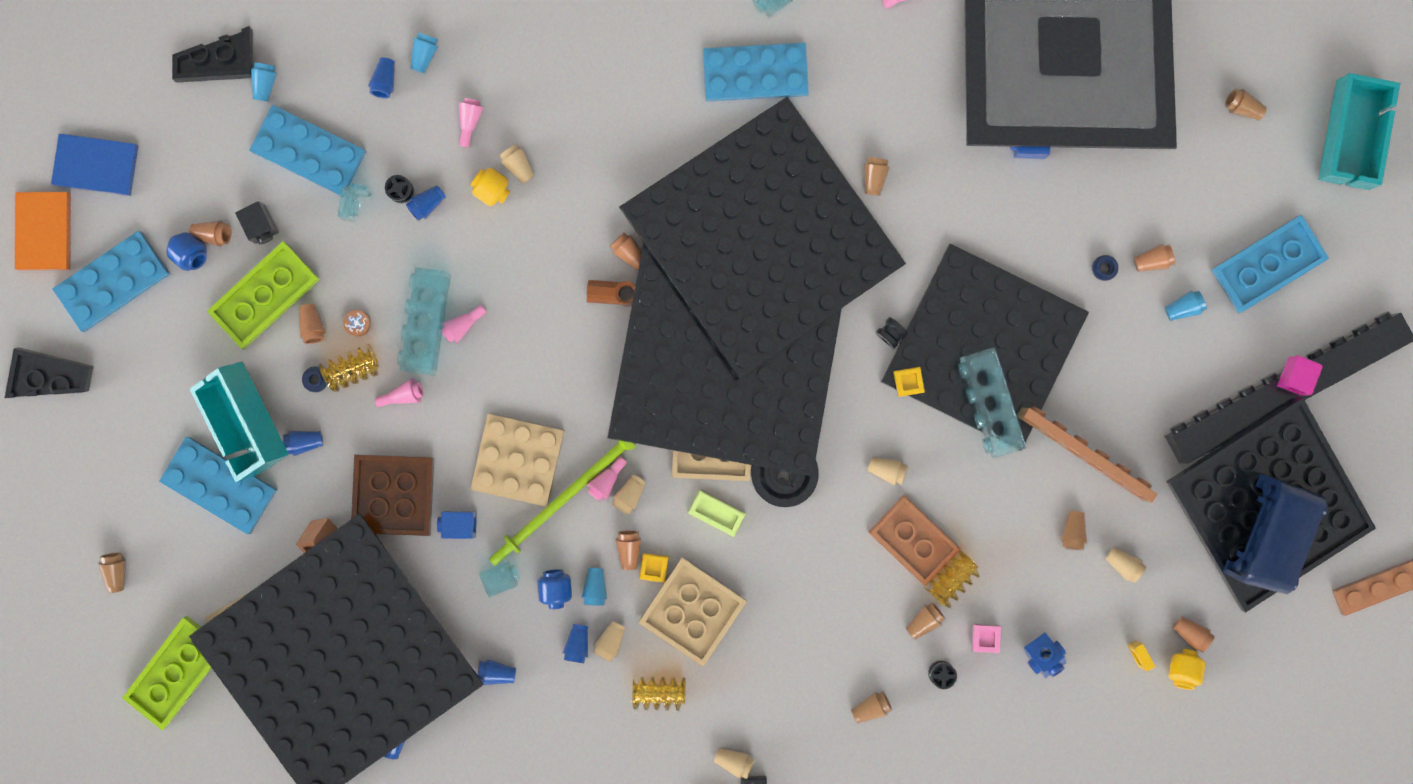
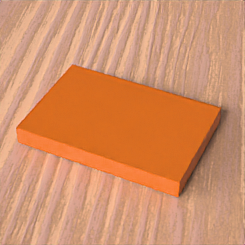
[15,192,71,271]

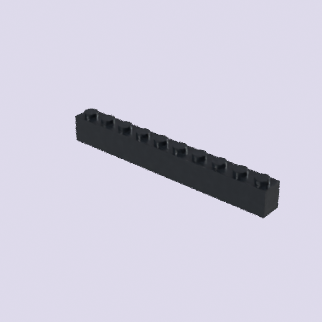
[1165,311,1413,464]

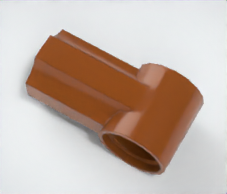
[587,280,635,307]

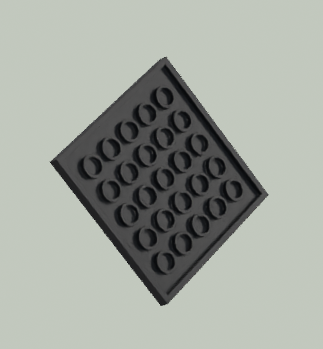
[881,243,1089,451]
[1166,397,1376,613]

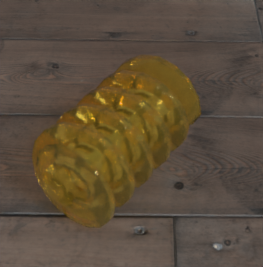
[319,344,379,392]
[924,550,980,609]
[632,676,686,711]

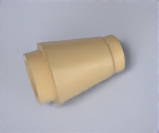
[499,144,535,184]
[868,457,908,485]
[612,475,646,515]
[1105,547,1147,583]
[593,621,625,662]
[714,748,755,779]

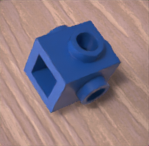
[1024,633,1066,679]

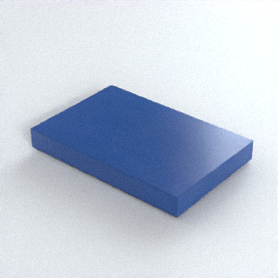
[51,134,138,196]

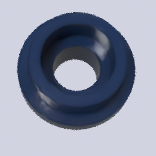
[1092,255,1119,281]
[302,366,329,392]

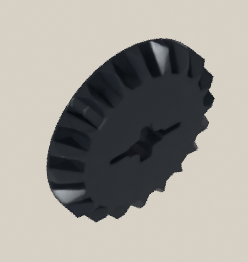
[751,461,819,507]

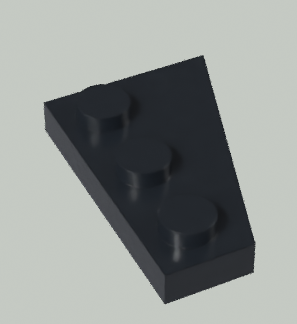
[172,26,253,83]
[4,347,94,398]

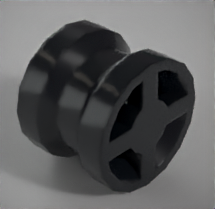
[384,175,414,204]
[875,317,908,349]
[928,660,957,689]

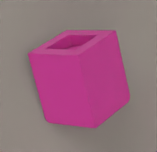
[1277,355,1322,396]

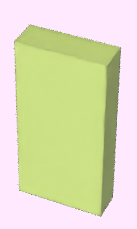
[688,490,746,537]

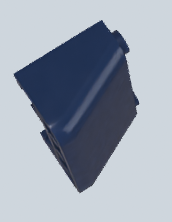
[1223,474,1328,595]

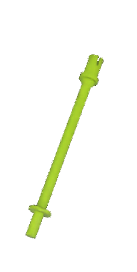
[489,441,636,566]

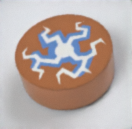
[343,310,371,336]

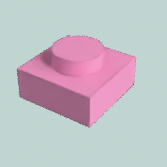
[972,624,1001,653]

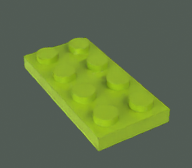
[206,241,320,350]
[122,616,212,731]

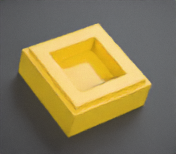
[893,367,925,397]
[639,553,669,583]
[1128,640,1155,671]

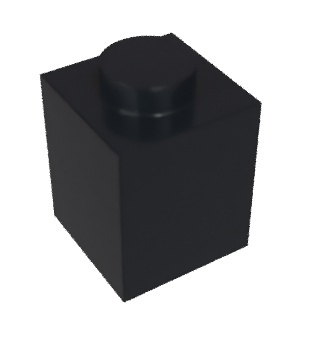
[235,201,279,245]

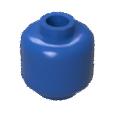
[166,232,207,271]
[537,569,572,609]

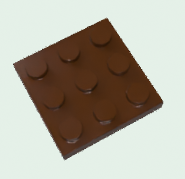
[351,455,434,536]

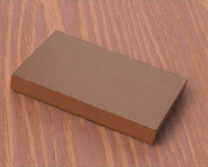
[868,495,961,586]

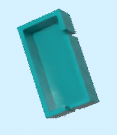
[1318,73,1401,190]
[190,361,289,482]

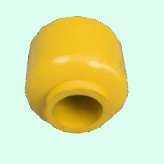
[470,167,510,206]
[1168,649,1206,690]

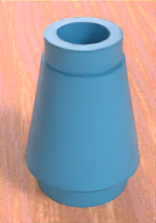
[410,33,438,73]
[251,62,277,102]
[1165,290,1207,321]
[581,568,607,606]

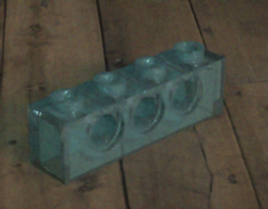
[397,267,451,376]
[958,347,1026,458]

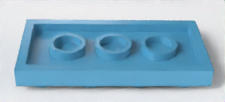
[703,43,809,102]
[249,105,367,197]
[1211,215,1329,313]
[52,231,170,332]
[159,437,277,535]

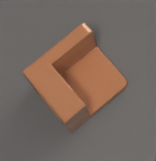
[296,518,338,553]

